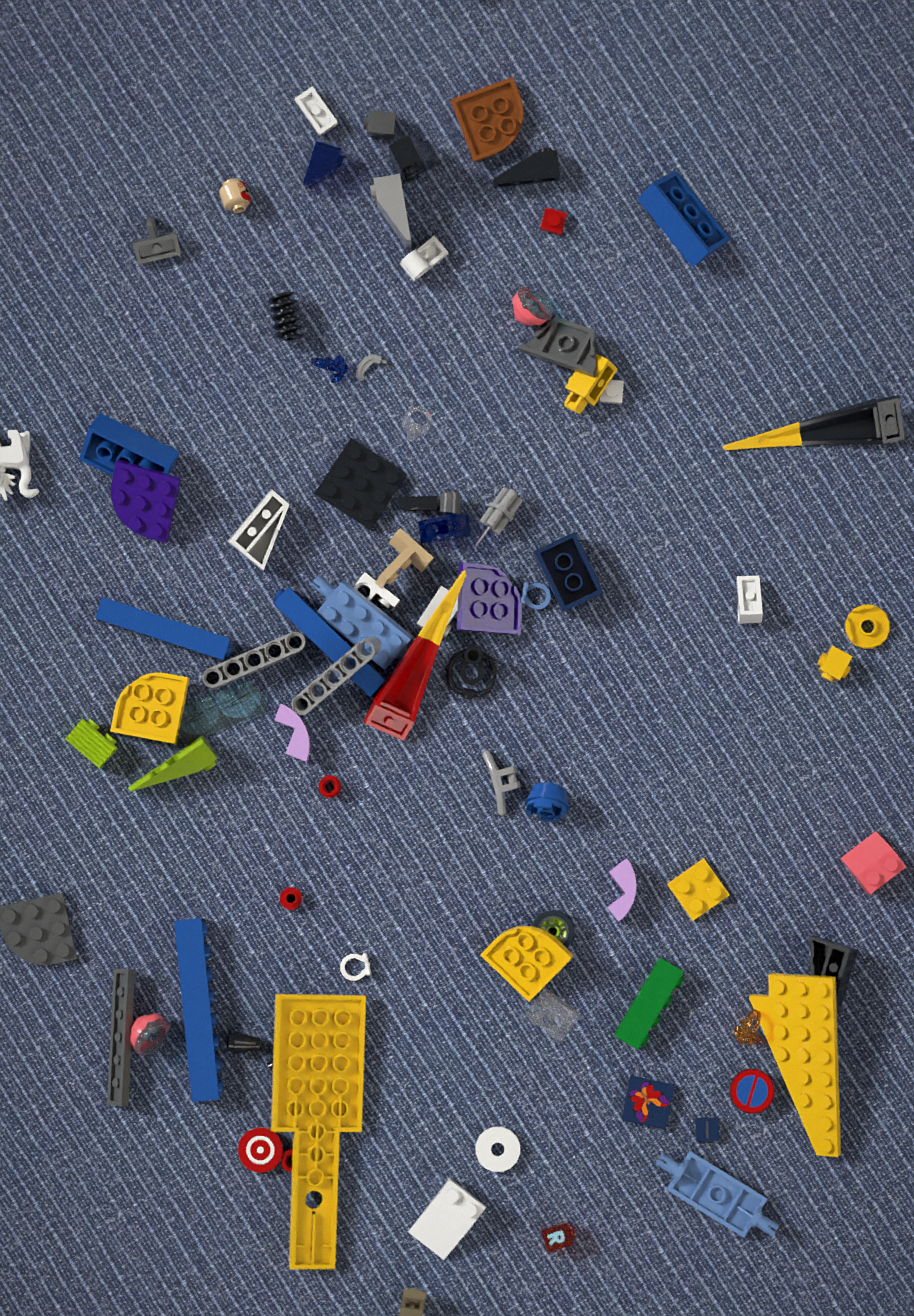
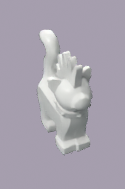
[0,430,39,501]

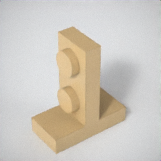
[375,528,434,589]

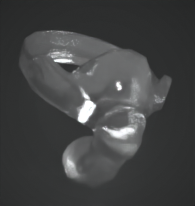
[402,406,432,442]

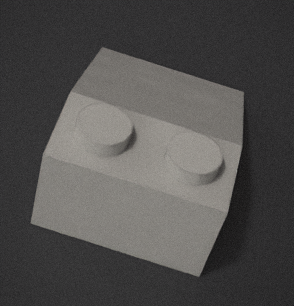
[370,174,411,249]

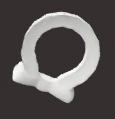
[340,953,371,981]

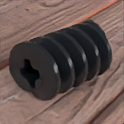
[269,292,303,341]

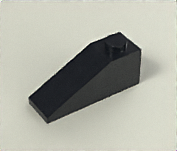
[493,148,560,188]

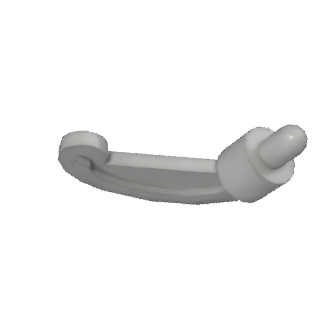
[356,354,387,381]

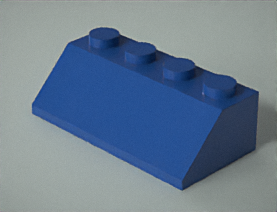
[637,170,731,267]
[79,413,180,476]

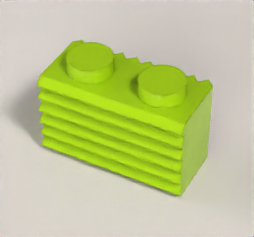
[65,719,118,769]

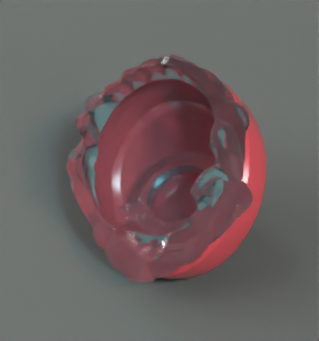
[512,286,553,326]
[130,1014,171,1055]

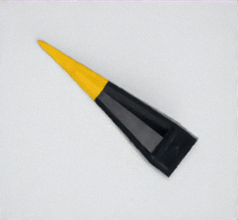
[723,395,905,450]

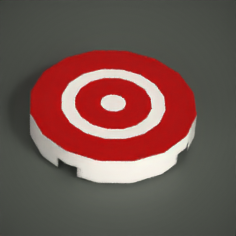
[238,1127,283,1173]

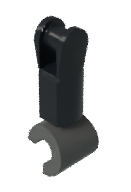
[398,491,460,513]

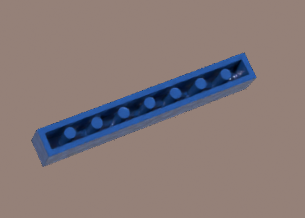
[174,918,224,1102]

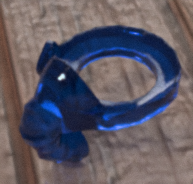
[311,355,348,383]

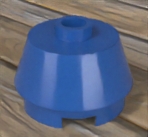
[525,782,570,822]

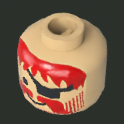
[219,178,251,213]

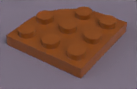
[450,77,523,163]

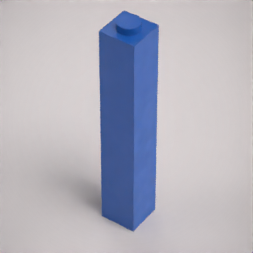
[273,587,386,698]
[95,597,234,661]

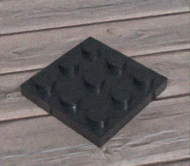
[314,438,407,531]

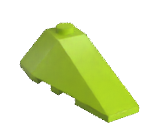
[128,735,218,792]

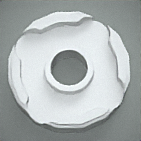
[476,1127,520,1172]

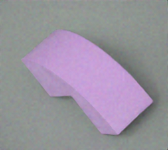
[274,704,310,762]
[607,858,636,922]

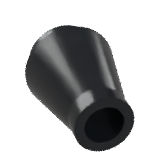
[227,1031,260,1054]

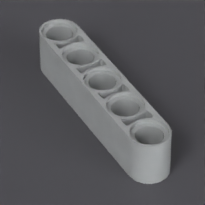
[202,632,306,689]
[291,636,381,715]

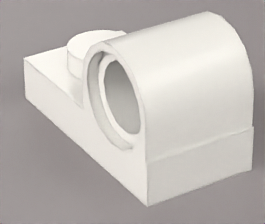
[354,572,400,609]
[736,576,763,624]

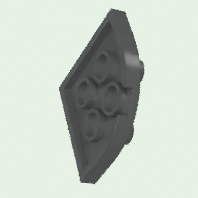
[0,893,77,965]

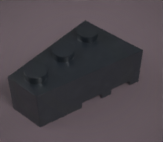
[809,935,858,1014]

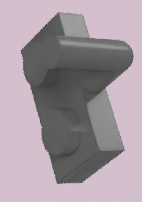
[132,215,181,265]

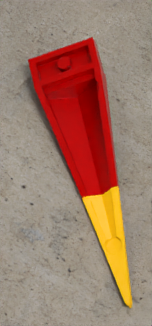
[363,570,466,741]

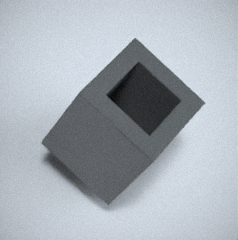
[363,110,396,140]

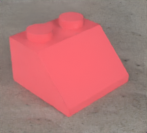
[840,831,906,894]

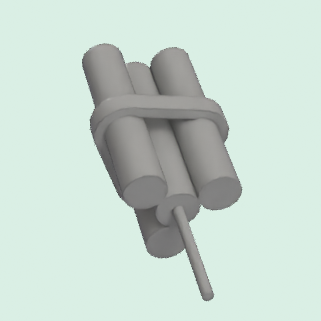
[475,487,523,547]

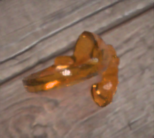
[734,1009,761,1045]

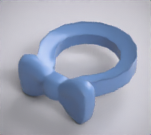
[521,582,551,610]

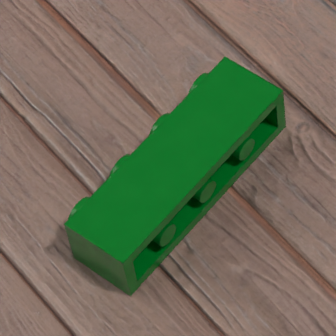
[614,958,685,1050]

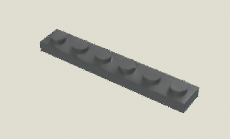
[107,969,135,1106]

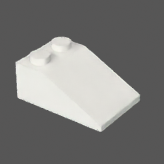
[408,1178,486,1260]

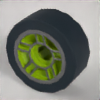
[532,910,574,948]

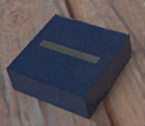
[695,1117,719,1141]

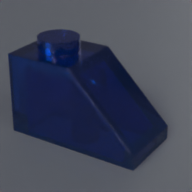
[303,141,345,189]
[418,514,471,543]

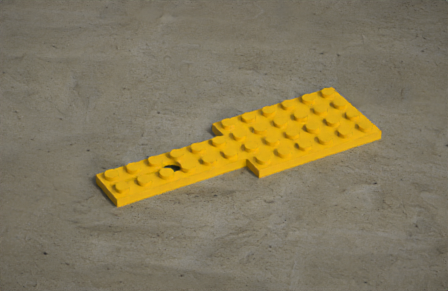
[271,994,366,1269]

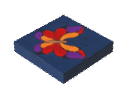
[621,1075,675,1129]

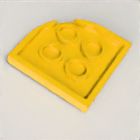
[110,673,190,744]
[480,926,574,1002]

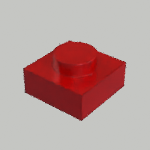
[540,207,567,236]

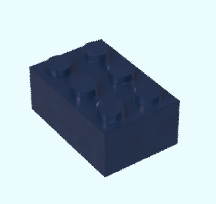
[533,532,604,614]

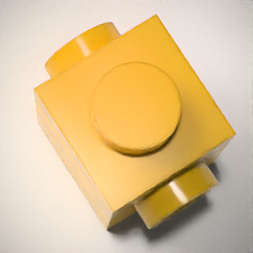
[817,646,853,682]

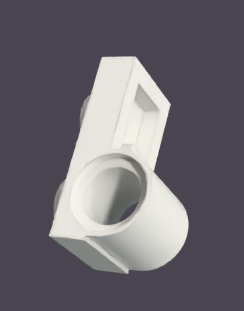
[400,236,448,282]

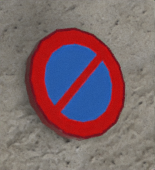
[729,1068,775,1114]

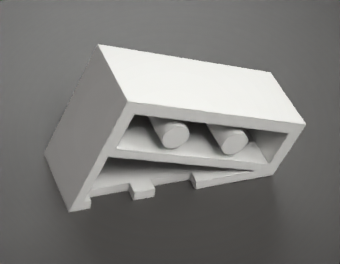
[227,490,289,571]

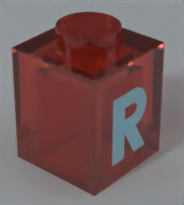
[541,1221,577,1253]

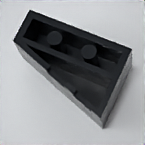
[388,135,441,183]

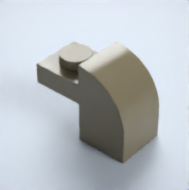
[399,1288,427,1316]

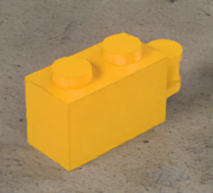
[564,354,618,414]

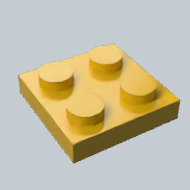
[667,858,729,921]

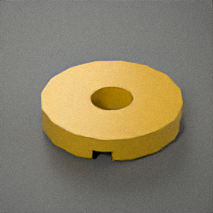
[845,604,890,649]

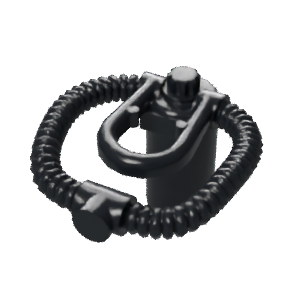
[446,645,497,700]

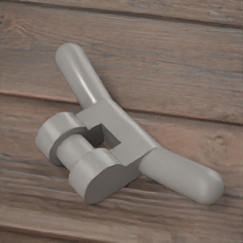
[482,750,521,816]

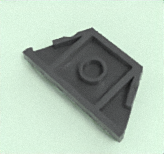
[518,317,596,378]

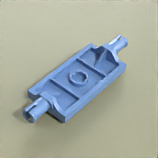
[310,574,413,670]
[655,1150,779,1238]

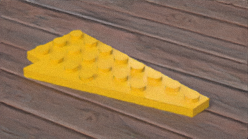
[749,973,841,1157]

